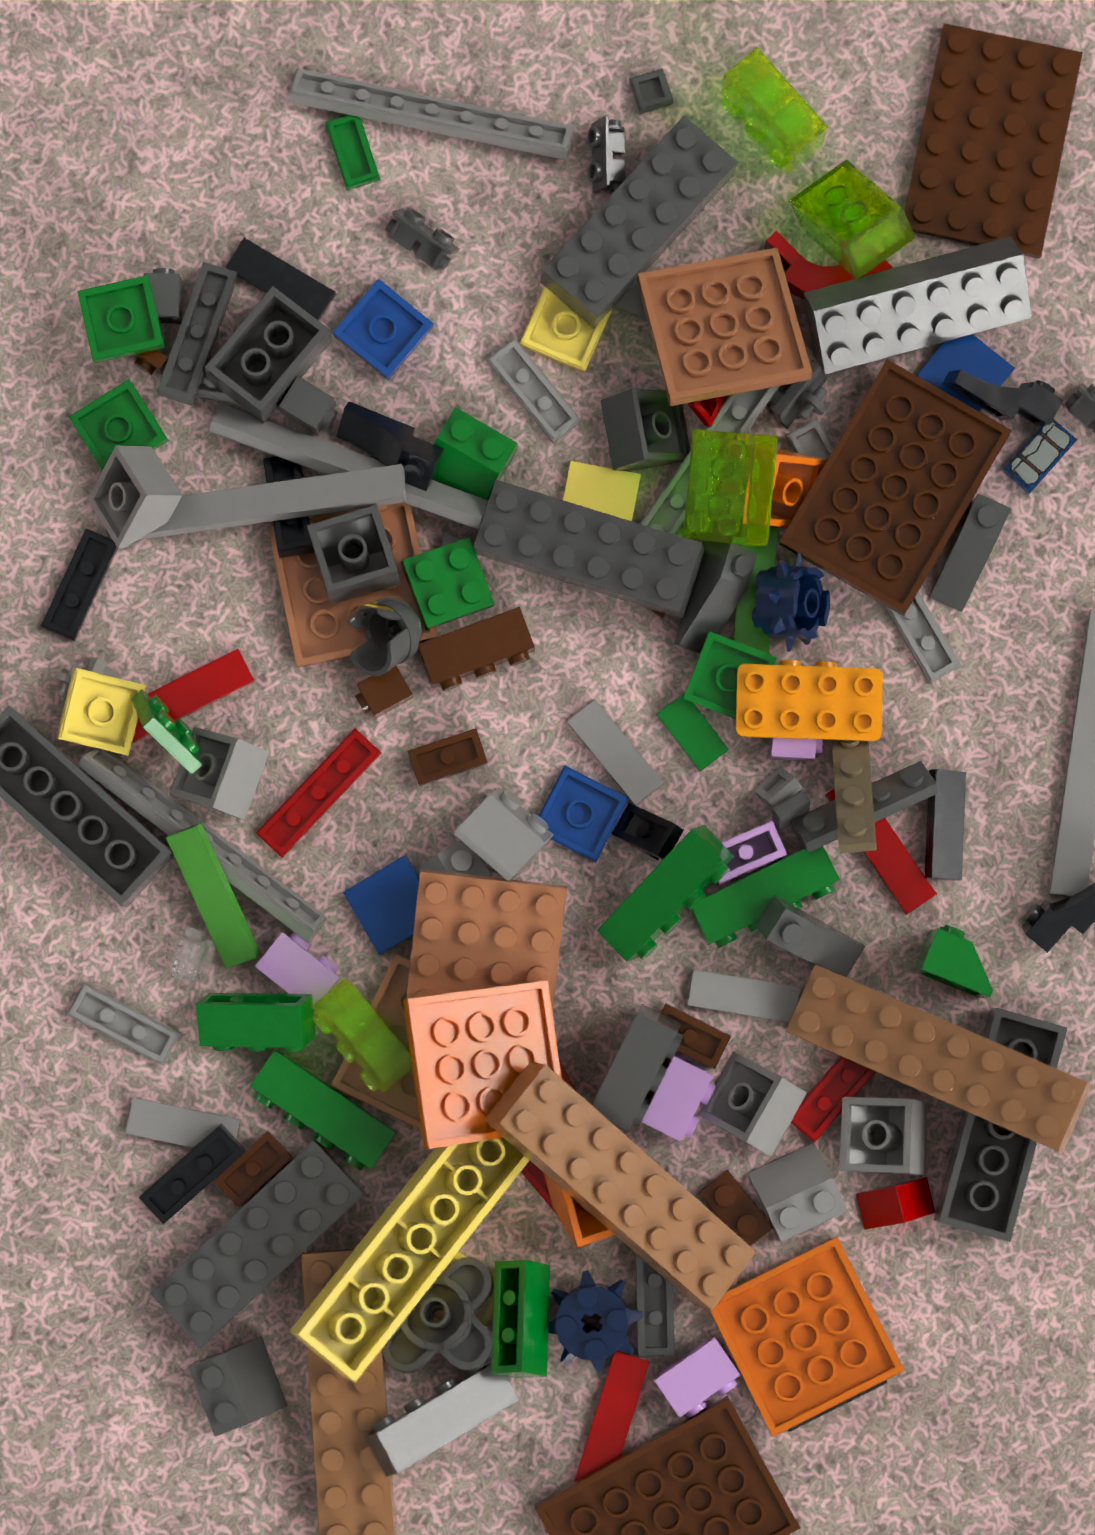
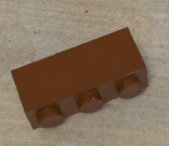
[418,607,535,691]

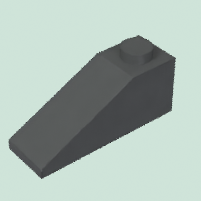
[929,494,1011,612]
[674,541,757,654]
[756,895,865,977]

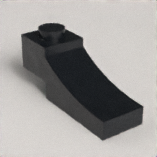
[942,370,1063,426]
[336,401,444,491]
[1022,882,1095,953]

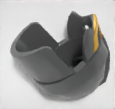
[348,598,422,677]

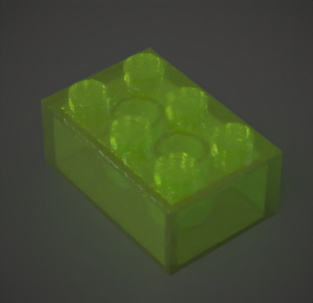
[720,47,828,173]
[789,159,915,279]
[684,429,778,545]
[311,978,413,1093]

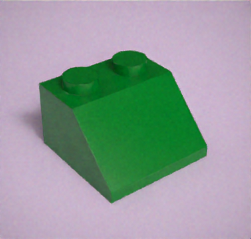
[434,407,518,500]
[913,925,993,999]

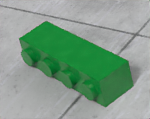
[597,825,734,962]
[690,846,840,948]
[249,1050,397,1171]

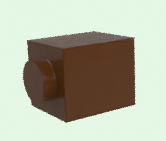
[355,666,413,719]

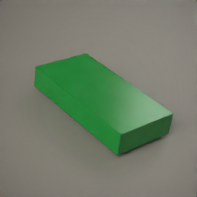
[325,115,380,191]
[656,693,729,772]

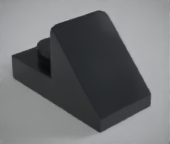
[612,803,684,861]

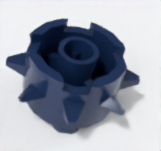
[752,553,830,652]
[548,1270,643,1373]

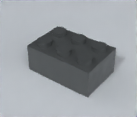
[205,286,331,423]
[592,1004,683,1132]

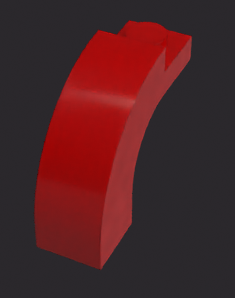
[764,230,893,300]

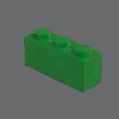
[196,993,316,1052]
[491,1260,550,1378]

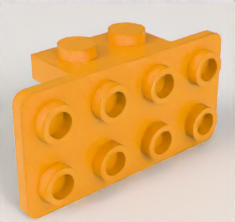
[735,660,883,741]

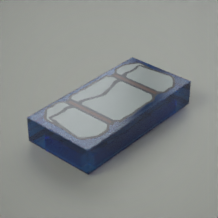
[1002,419,1077,494]

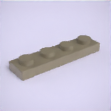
[831,740,877,854]

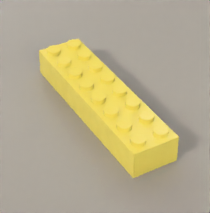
[289,1138,530,1382]

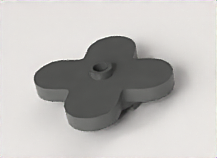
[382,1257,494,1373]

